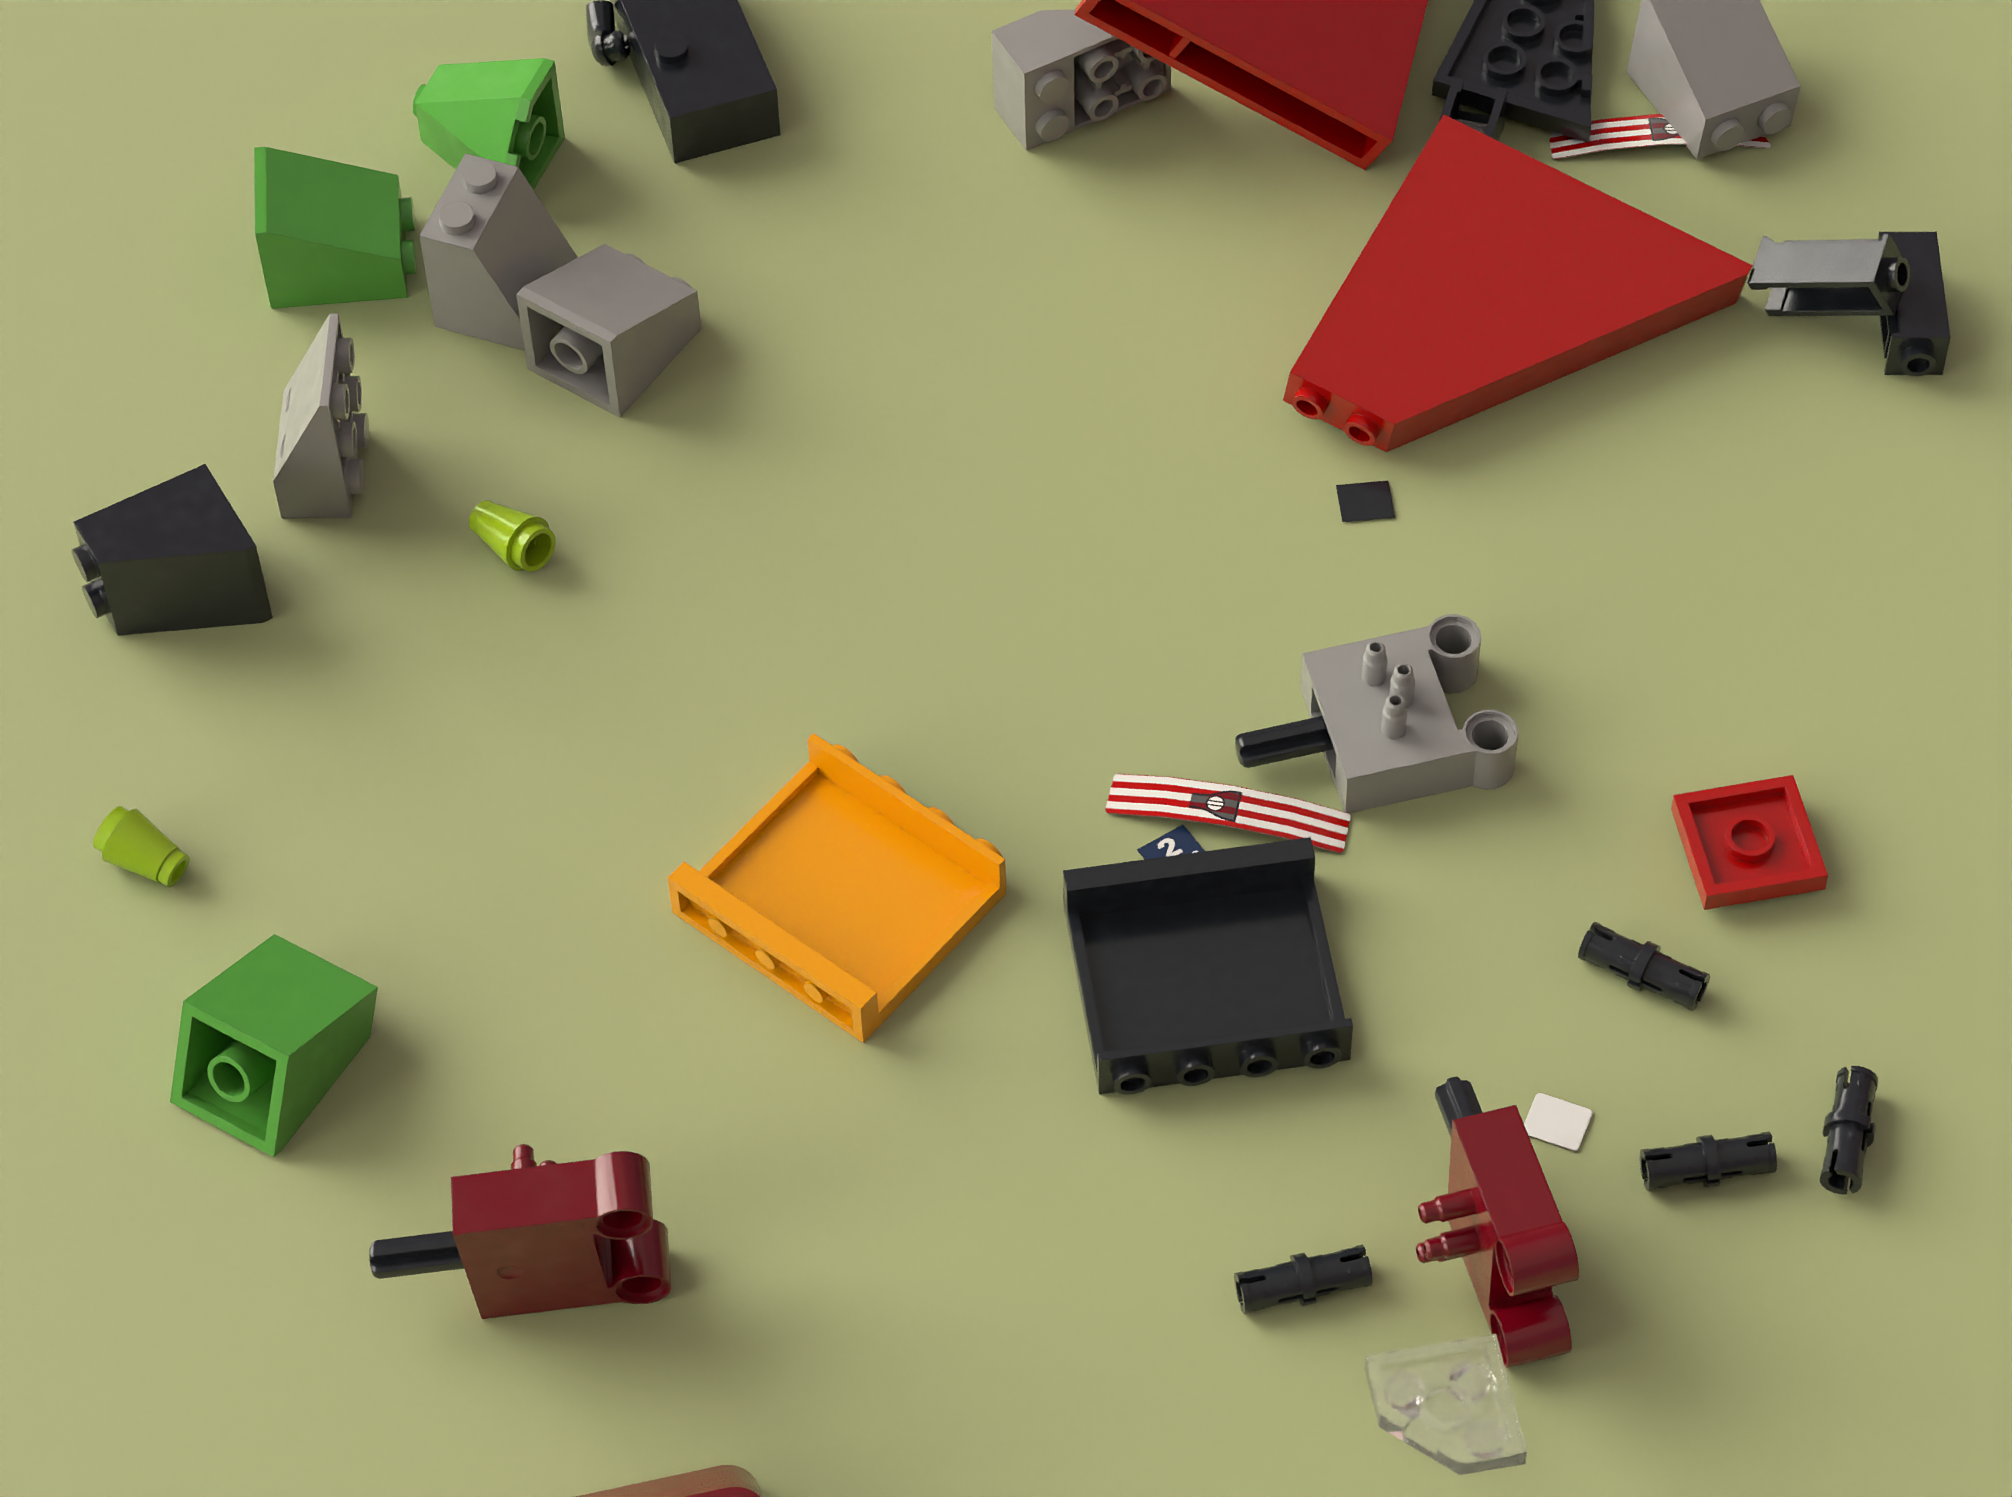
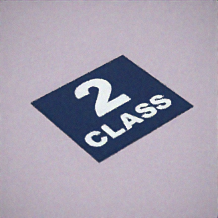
[1137,824,1205,859]

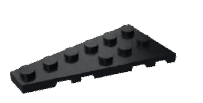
[1432,0,1594,143]

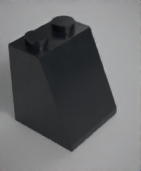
[72,464,273,636]

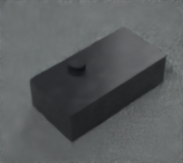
[610,0,781,164]

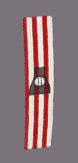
[1549,114,1771,159]
[1105,774,1351,853]

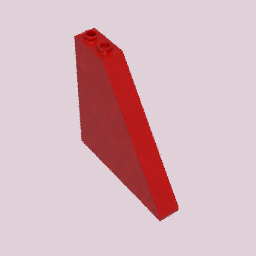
[1074,0,1428,170]
[1283,115,1753,452]

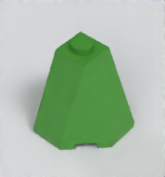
[413,58,565,190]

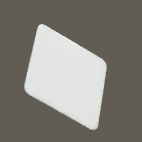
[1524,1093,1592,1151]

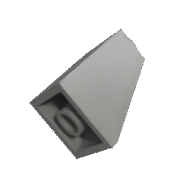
[1626,0,1801,159]
[419,153,578,351]
[516,244,701,417]

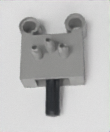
[1235,614,1518,813]

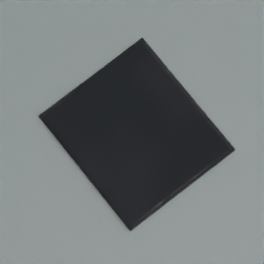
[1336,480,1395,522]

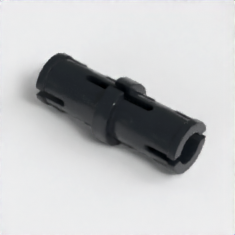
[1578,921,1710,1011]
[1819,1066,1878,1195]
[1639,1131,1777,1191]
[1234,1244,1373,1314]

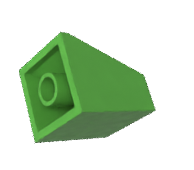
[254,147,417,309]
[170,934,378,1157]

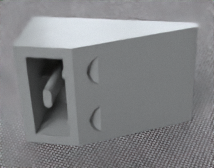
[992,9,1171,151]
[273,313,369,518]

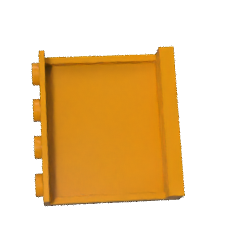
[668,733,1006,1043]

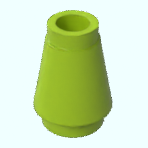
[469,500,556,572]
[93,806,190,887]

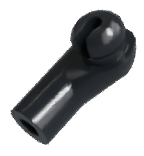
[586,0,631,67]

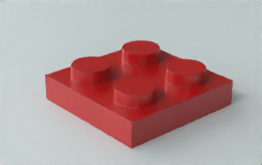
[1671,775,1828,910]

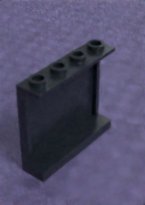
[1063,837,1353,1095]

